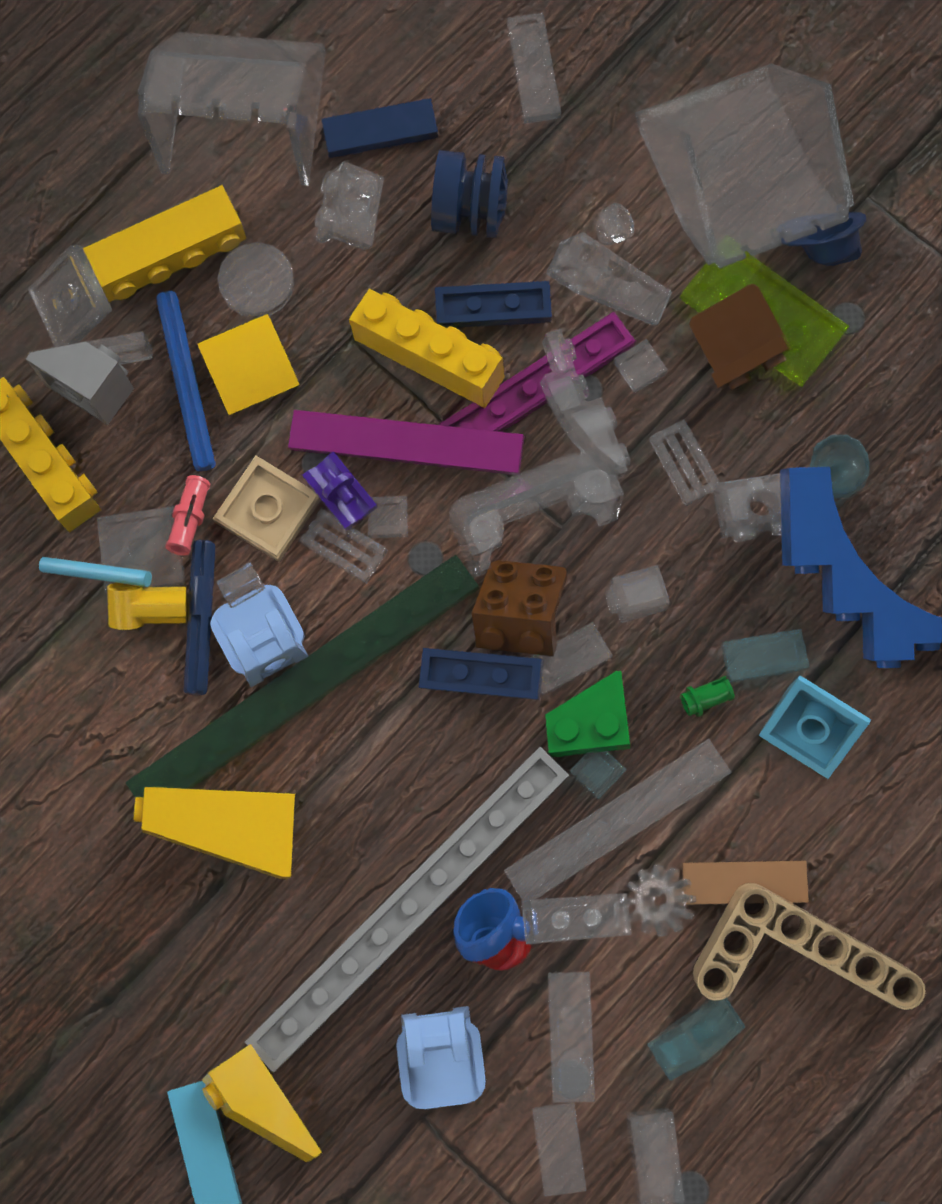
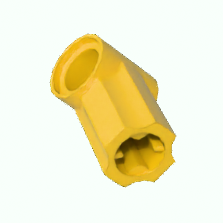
[107,583,187,630]

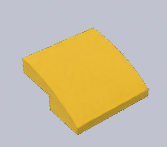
[197,314,300,415]

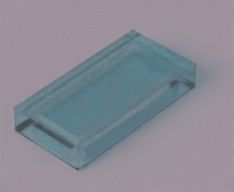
[721,629,809,683]

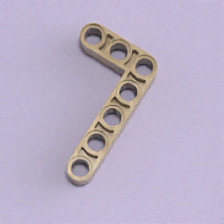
[693,883,925,1010]

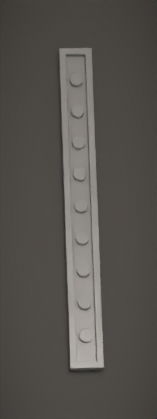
[245,747,569,1073]

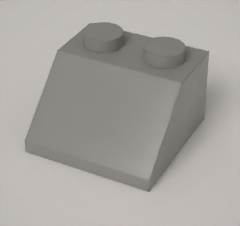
[26,341,134,425]

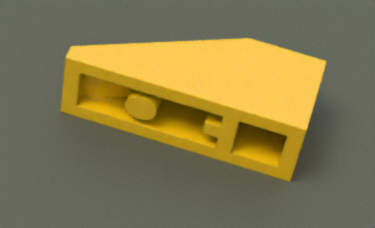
[202,1044,322,1162]

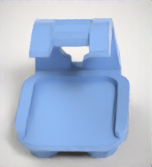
[210,585,309,687]
[396,1006,486,1109]

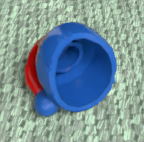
[454,888,534,971]

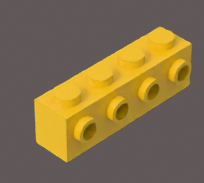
[82,185,247,302]
[349,289,505,408]
[0,377,101,532]

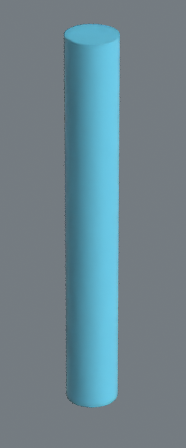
[39,557,152,587]

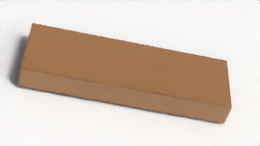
[681,861,809,905]

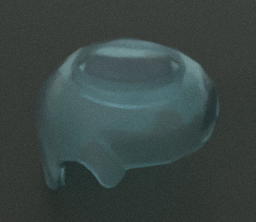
[809,434,870,499]

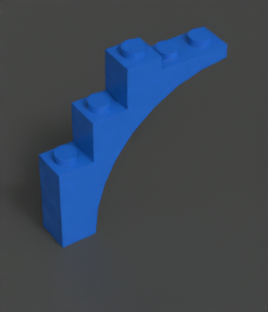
[780,467,942,668]

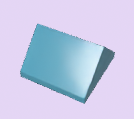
[759,675,871,779]

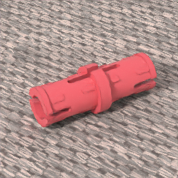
[165,475,211,556]

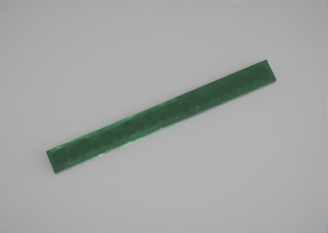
[125,554,479,797]

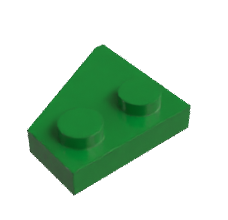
[545,671,631,758]

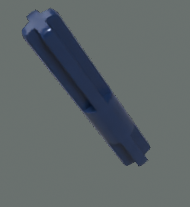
[184,540,216,696]

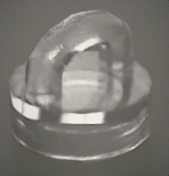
[596,203,634,246]

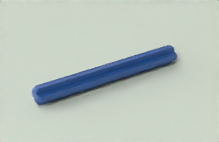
[156,291,216,472]

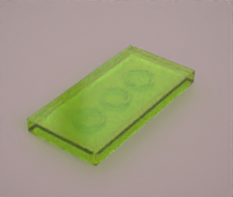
[680,238,850,387]

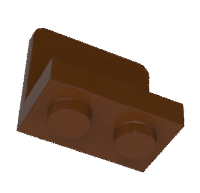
[689,284,793,391]
[472,560,567,657]

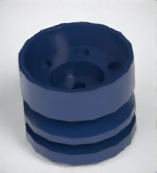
[431,150,508,238]

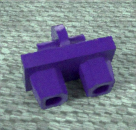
[302,451,377,531]

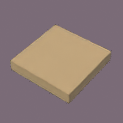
[213,455,321,562]

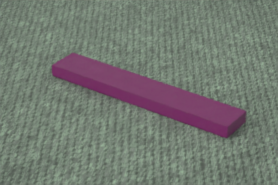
[439,312,636,469]
[288,410,524,475]

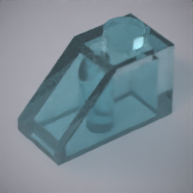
[647,998,746,1081]

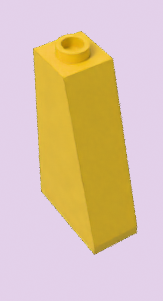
[134,787,295,879]

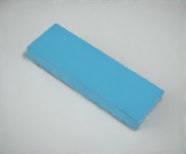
[167,1081,242,1204]

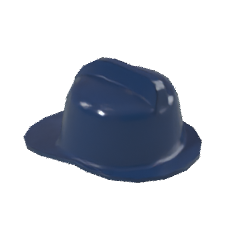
[775,212,867,266]

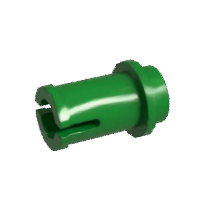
[680,676,735,717]

